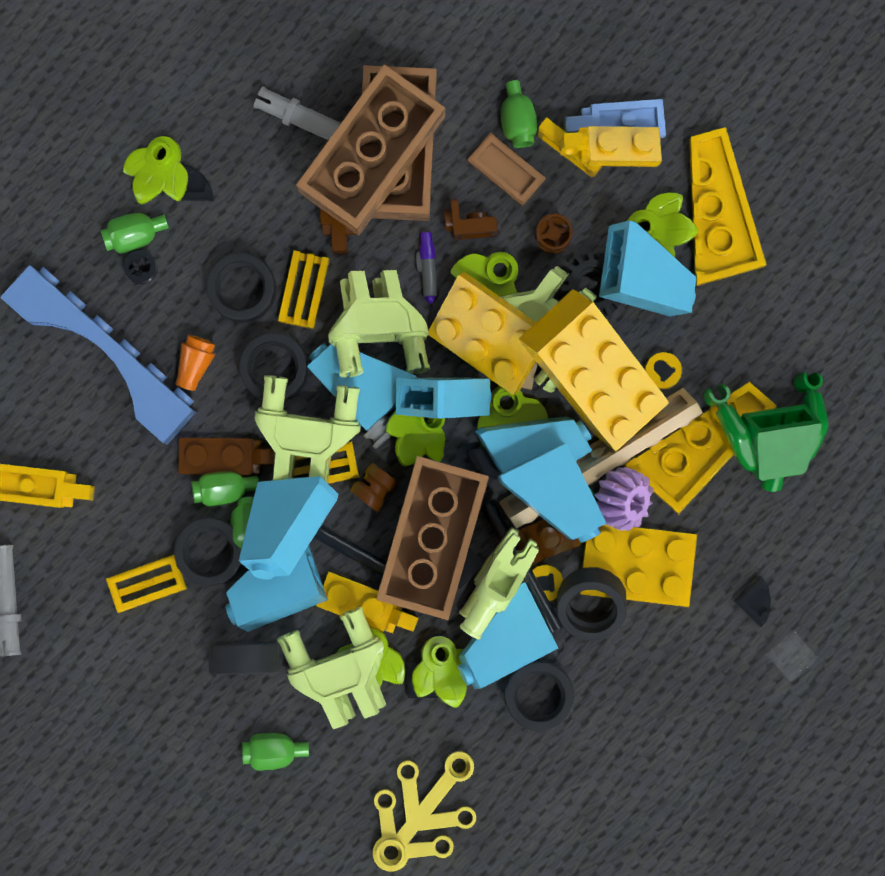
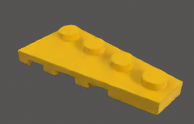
[689,127,766,287]
[624,382,777,515]

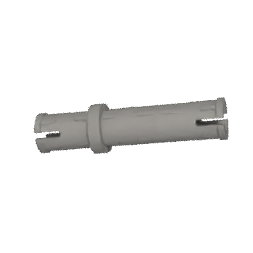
[254,86,341,140]
[0,545,22,657]

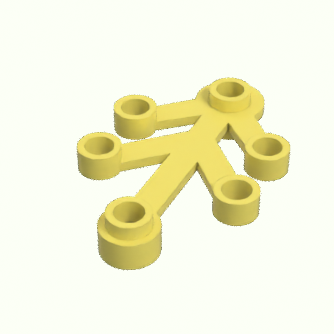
[373,751,476,872]

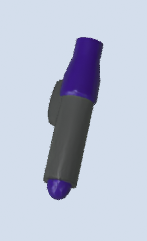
[416,232,437,304]

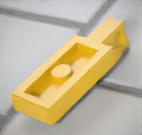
[559,126,662,167]
[0,464,95,508]
[316,572,418,633]

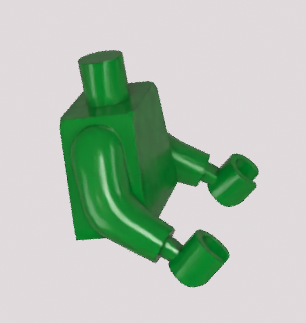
[703,372,828,492]

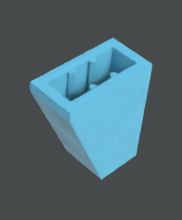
[599,221,696,317]
[307,343,417,432]
[396,377,492,418]
[475,416,592,474]
[497,443,607,543]
[239,476,338,580]
[226,545,328,632]
[458,582,558,689]

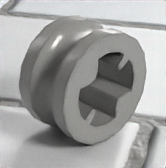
[364,414,391,449]

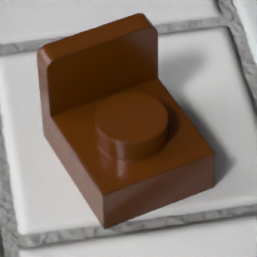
[444,199,498,241]
[518,520,581,564]

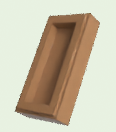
[467,133,546,207]

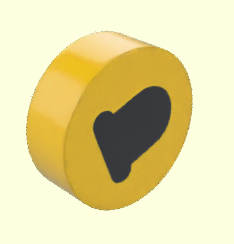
[645,352,682,389]
[532,565,563,601]

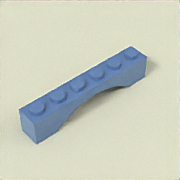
[0,265,196,445]

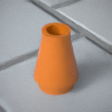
[175,335,216,391]

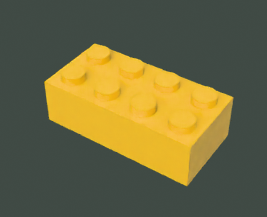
[519,289,669,452]

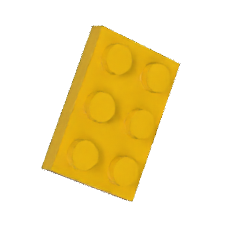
[428,272,536,395]
[580,525,697,607]

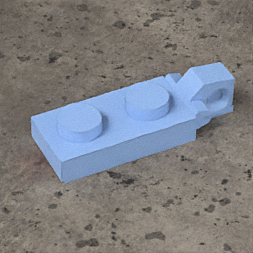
[563,99,666,138]

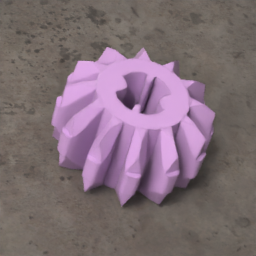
[594,467,654,531]

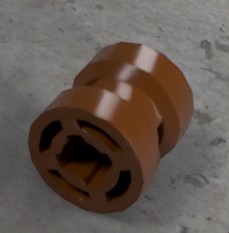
[535,214,573,254]
[349,462,400,512]

